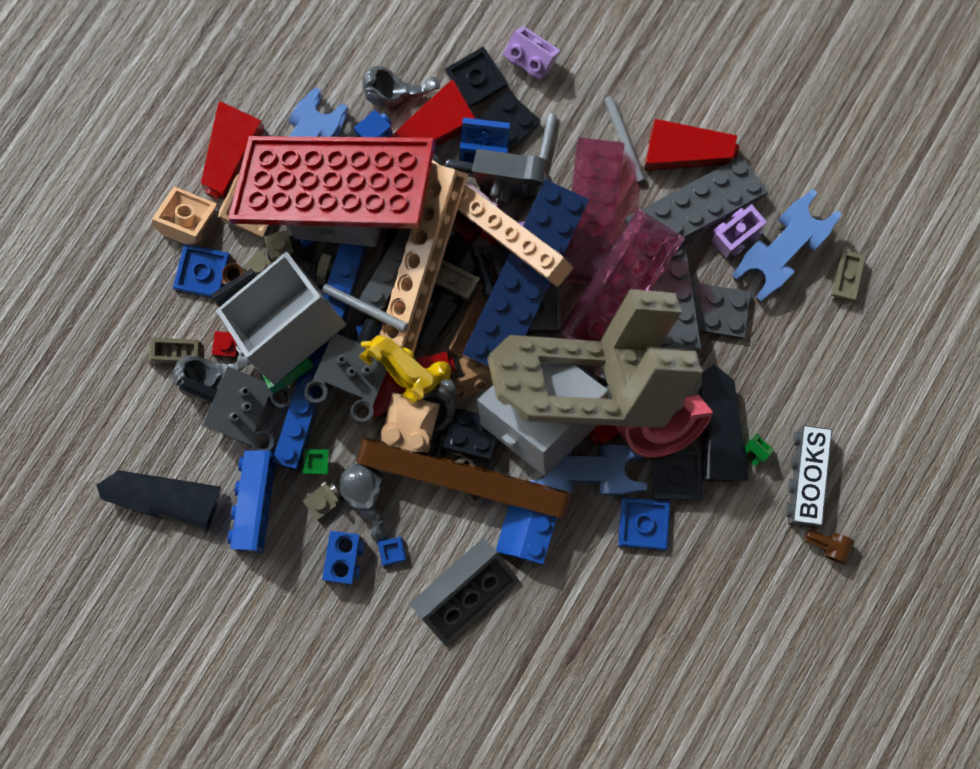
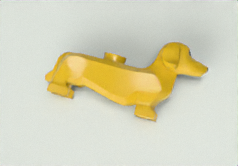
[359,335,456,404]

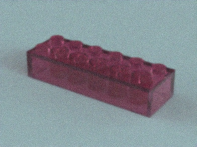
[563,137,625,286]
[560,208,685,341]

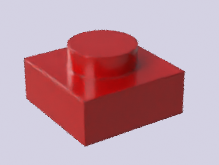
[211,331,238,359]

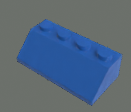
[228,450,276,554]

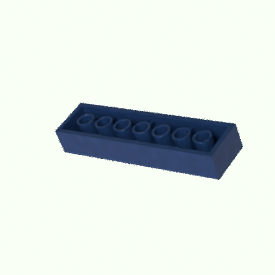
[462,179,589,370]

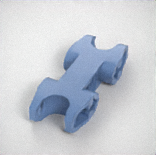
[289,87,349,137]
[732,189,842,302]
[531,445,647,496]

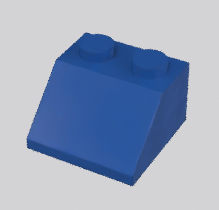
[496,505,557,566]

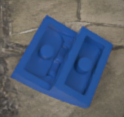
[459,118,510,163]

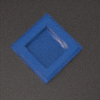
[377,537,407,567]

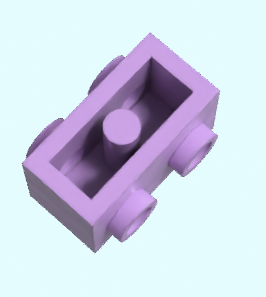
[503,26,561,80]
[711,204,767,258]

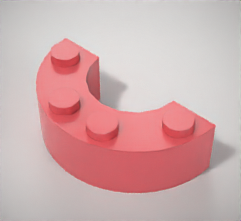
[615,395,713,458]

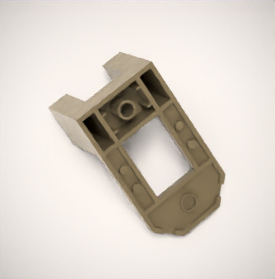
[488,289,702,428]

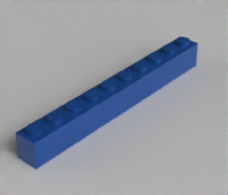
[272,243,368,472]

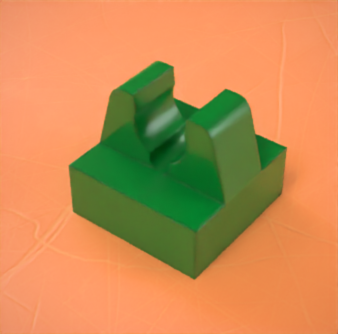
[744,433,774,465]
[303,449,329,475]

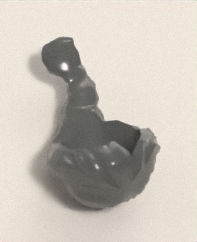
[362,65,440,108]
[173,354,252,398]
[422,379,456,432]
[340,463,387,542]

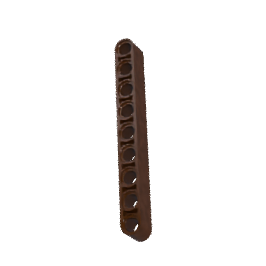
[356,438,574,519]

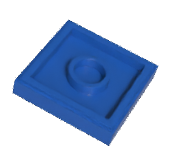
[172,244,231,298]
[618,497,670,550]

